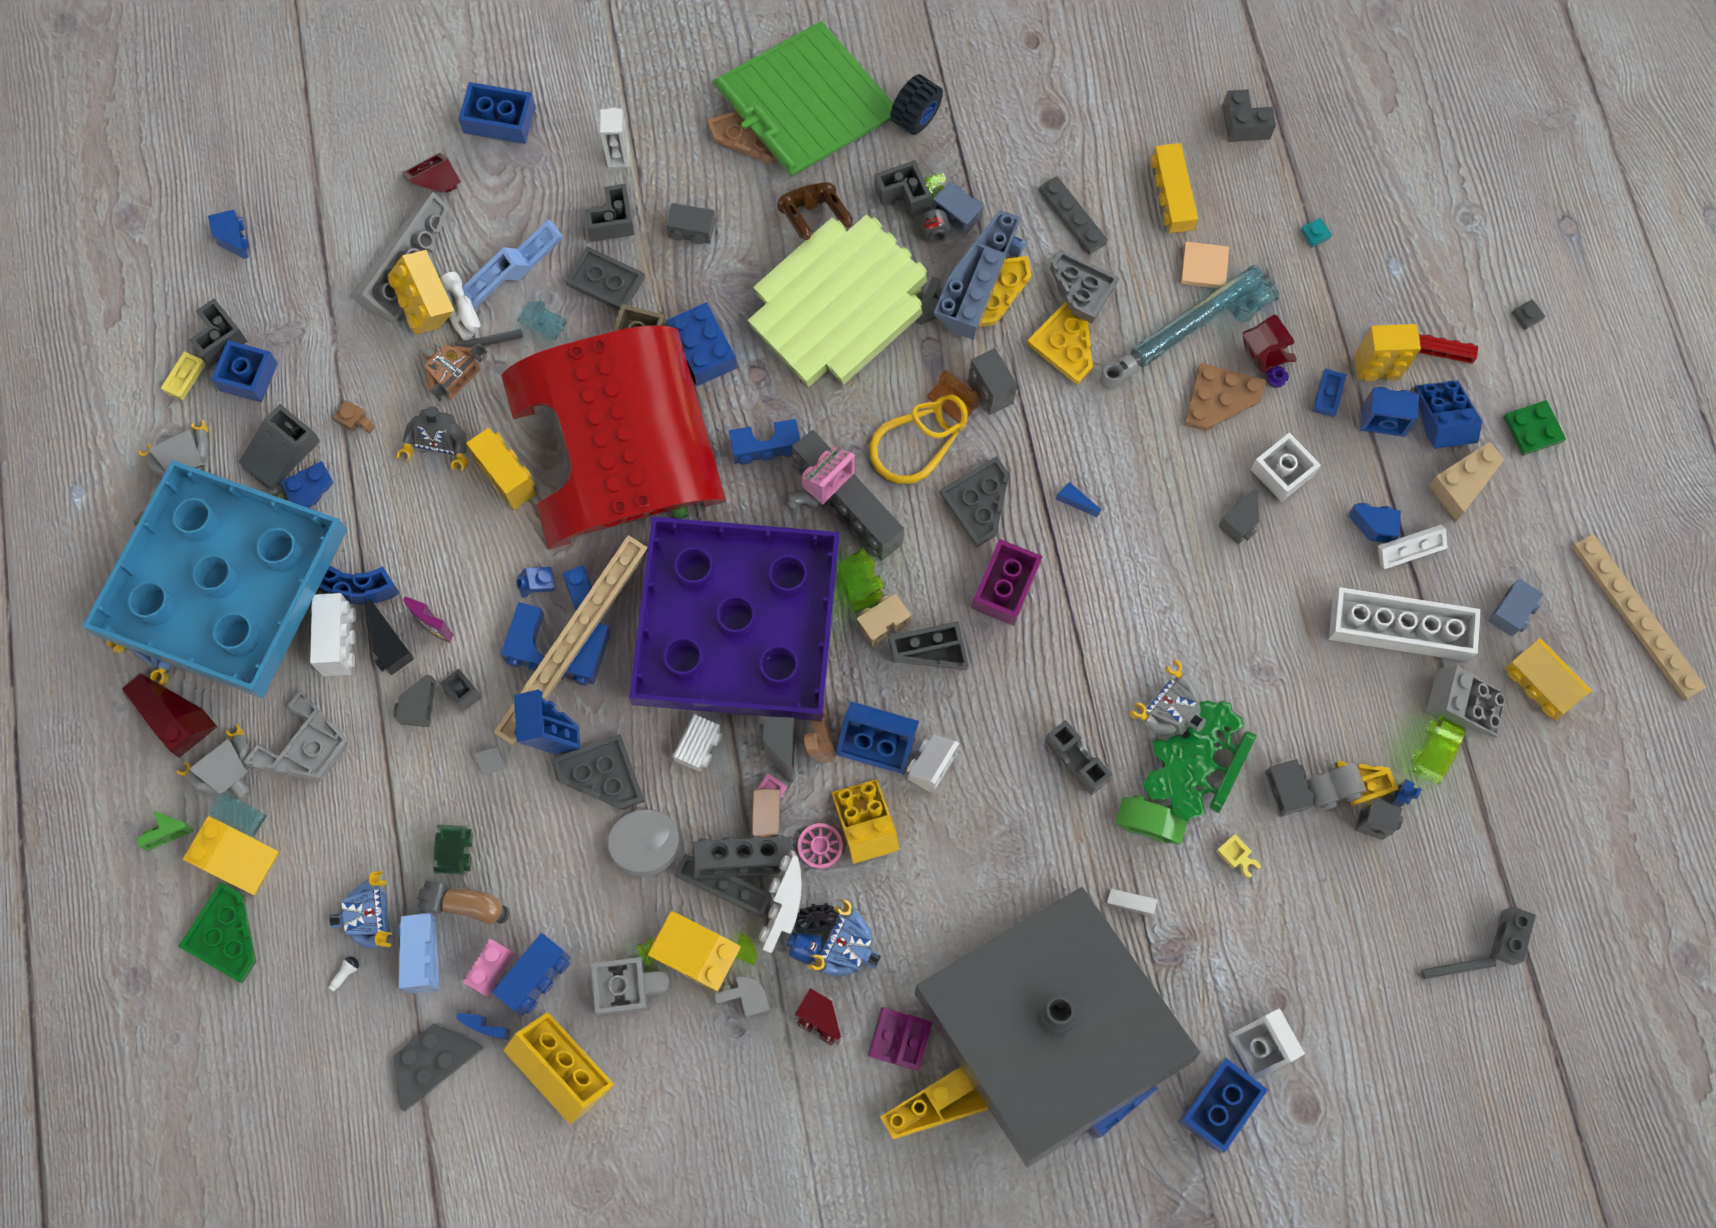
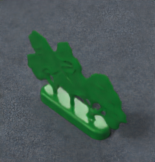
[1143,700,1257,821]

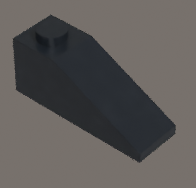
[366,599,415,676]

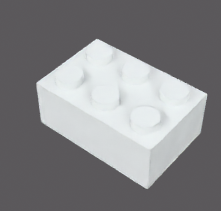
[310,593,356,676]

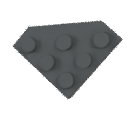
[1050,250,1119,323]
[939,456,1009,547]
[552,734,645,810]

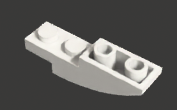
[759,850,801,953]

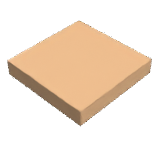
[1181,241,1229,289]

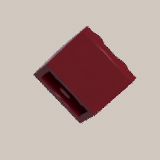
[795,988,841,1046]

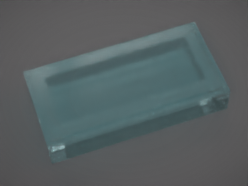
[211,793,267,837]

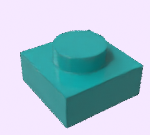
[1300,218,1332,248]

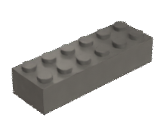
[792,430,904,561]

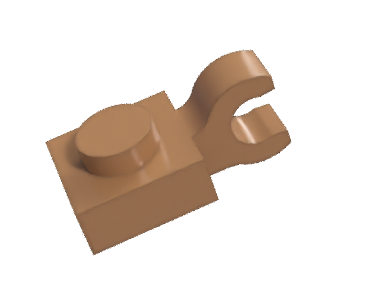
[333,400,375,433]

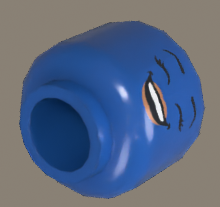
[786,932,825,965]

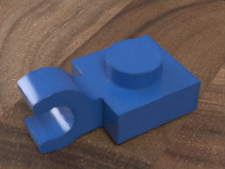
[1390,779,1422,807]

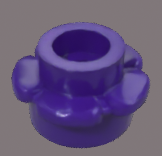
[1267,366,1289,388]

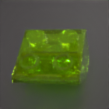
[838,548,884,614]

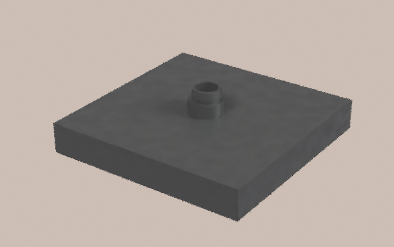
[915,887,1200,1168]

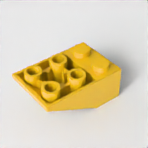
[831,779,900,864]

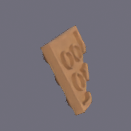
[707,111,778,164]
[1184,363,1266,431]

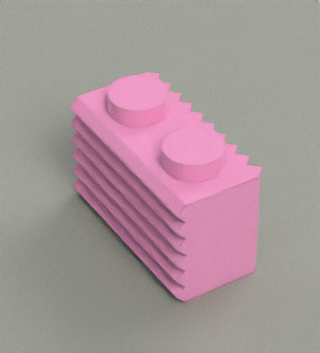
[463,939,514,997]

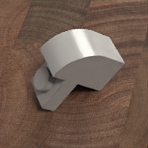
[714,977,771,1019]

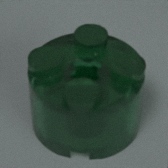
[434,824,473,875]

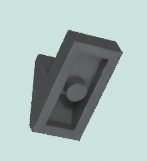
[917,276,943,325]
[440,669,482,712]

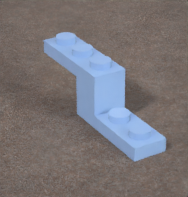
[462,220,564,308]

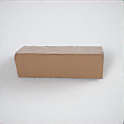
[752,789,780,838]

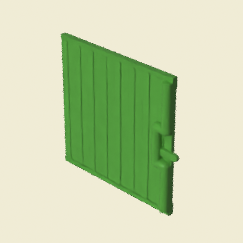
[713,21,893,177]

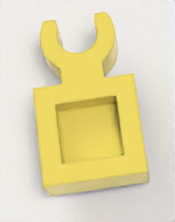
[1216,834,1261,879]

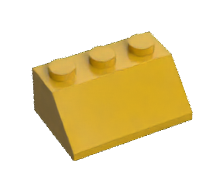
[1504,638,1592,720]

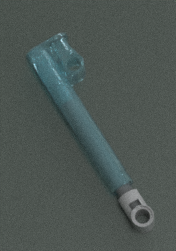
[1101,265,1279,390]

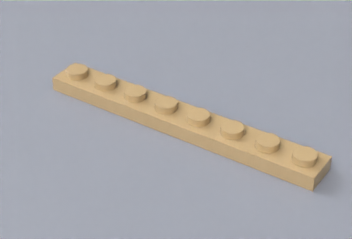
[1572,534,1706,701]

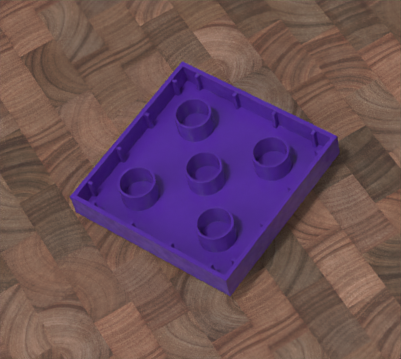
[629,517,839,721]

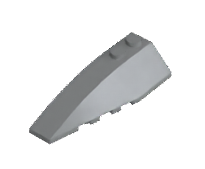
[350,192,449,323]

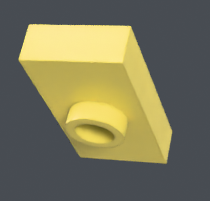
[161,351,206,401]

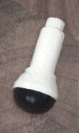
[329,956,359,991]

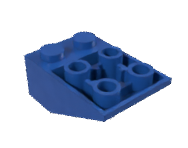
[1414,380,1483,449]

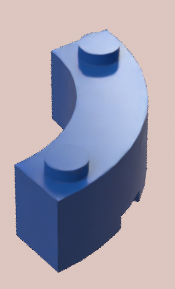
[318,566,400,604]

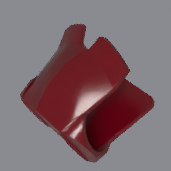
[1243,315,1297,373]

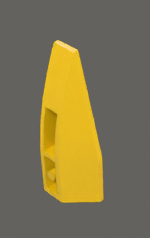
[880,1067,989,1139]

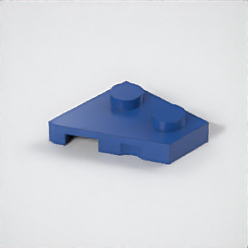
[280,461,334,508]

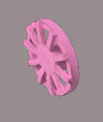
[798,823,843,869]

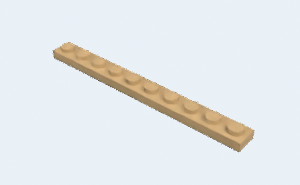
[493,535,648,747]

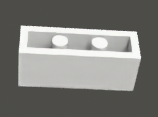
[600,108,630,168]

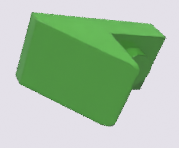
[136,811,194,851]

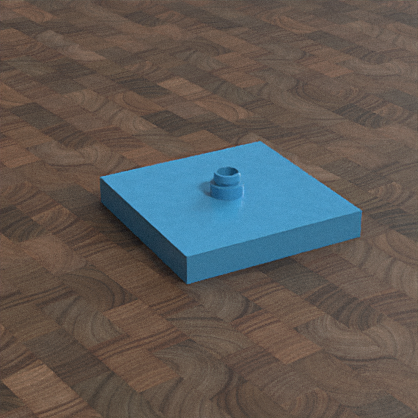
[82,460,348,698]

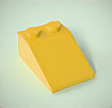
[182,816,280,896]
[647,910,741,992]

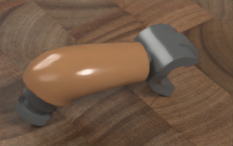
[417,881,510,924]

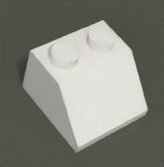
[907,734,959,794]
[1228,1008,1305,1079]

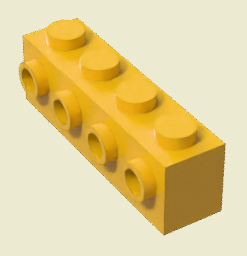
[1150,143,1198,233]

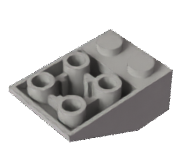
[1426,666,1508,737]

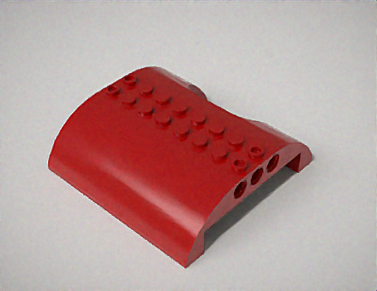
[501,326,726,549]

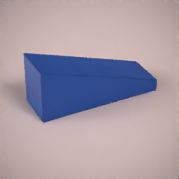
[1056,482,1102,517]

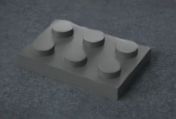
[565,246,646,311]

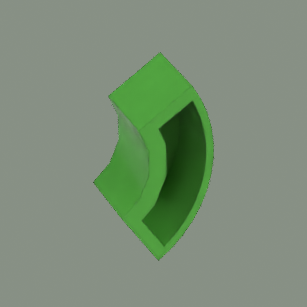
[1115,795,1188,845]

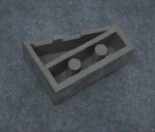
[888,621,969,670]

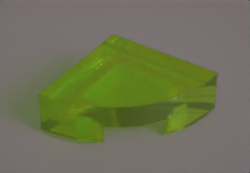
[735,933,757,966]

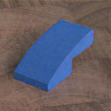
[456,1013,510,1040]

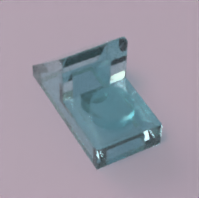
[517,301,567,341]

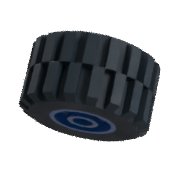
[890,74,943,135]

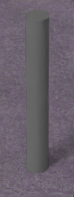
[455,329,523,348]
[1421,957,1496,979]

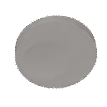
[608,810,680,877]

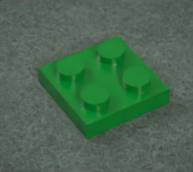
[1503,400,1566,456]

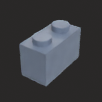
[932,182,984,235]
[1488,578,1543,636]

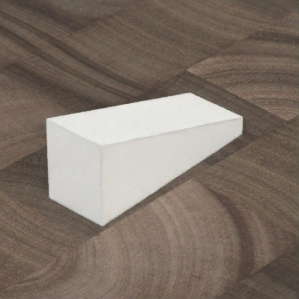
[1107,889,1158,917]

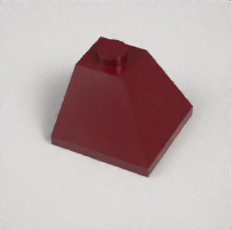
[402,152,461,193]

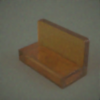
[928,370,980,423]

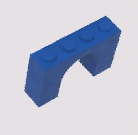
[501,602,611,686]

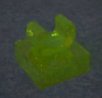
[924,172,946,197]

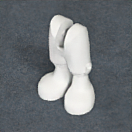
[440,272,481,341]

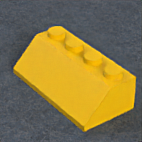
[503,1012,615,1125]

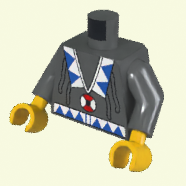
[397,406,469,471]

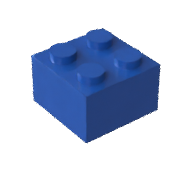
[211,340,278,403]
[1360,387,1419,437]

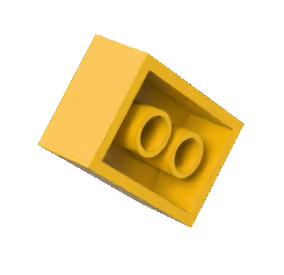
[388,250,454,335]
[1354,324,1421,382]
[466,427,536,510]

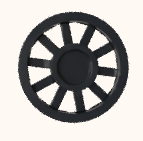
[794,903,839,935]

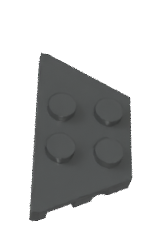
[393,1024,484,1112]

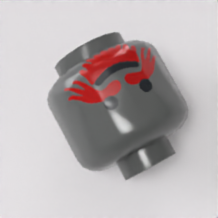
[920,208,951,243]

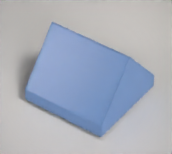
[1008,235,1027,257]

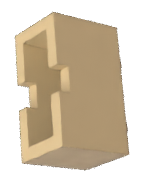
[857,593,911,647]

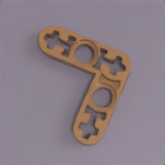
[804,704,835,764]

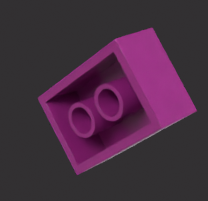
[971,539,1043,626]

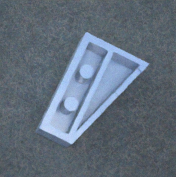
[397,913,440,994]

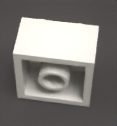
[1250,432,1321,502]

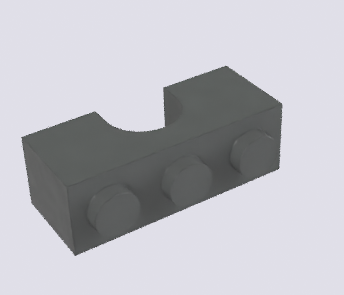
[1045,720,1113,795]

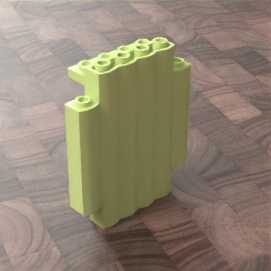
[748,214,927,387]

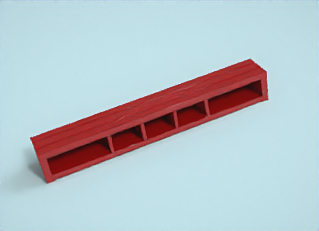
[1419,334,1479,364]

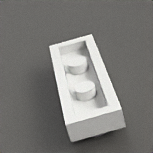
[1378,525,1448,569]

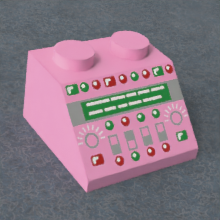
[802,446,855,505]

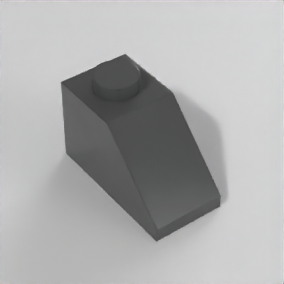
[1219,488,1259,544]
[394,675,436,727]

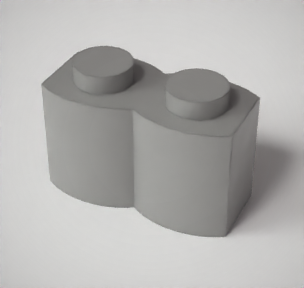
[1307,764,1366,811]

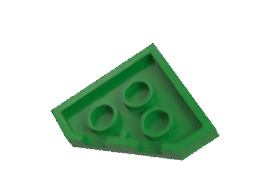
[178,882,256,984]

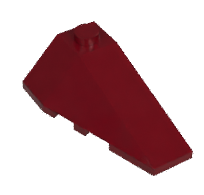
[122,674,218,758]

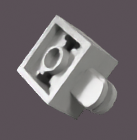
[591,957,670,1017]

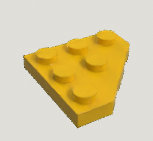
[979,256,1032,327]
[1027,301,1093,386]

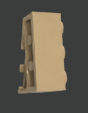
[1428,442,1504,521]

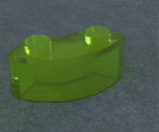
[1411,715,1466,786]

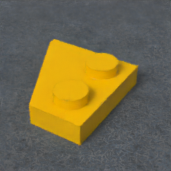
[1334,761,1399,807]

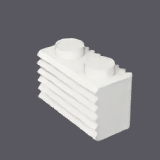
[673,714,722,772]

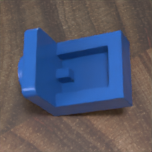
[516,567,556,598]

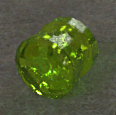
[635,936,655,967]

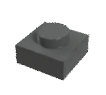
[1512,299,1545,330]

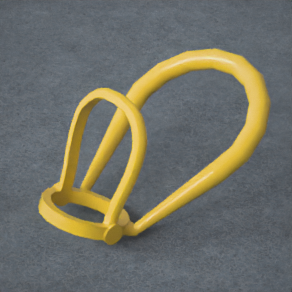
[869,394,968,484]

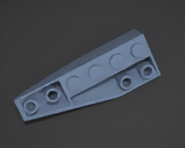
[934,210,1021,340]

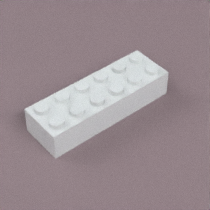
[1329,587,1481,662]

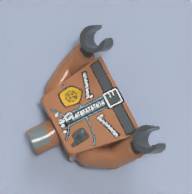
[423,344,488,401]

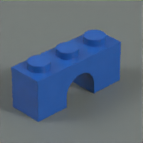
[729,419,800,465]

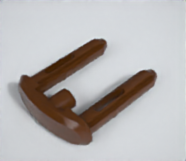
[777,182,853,240]

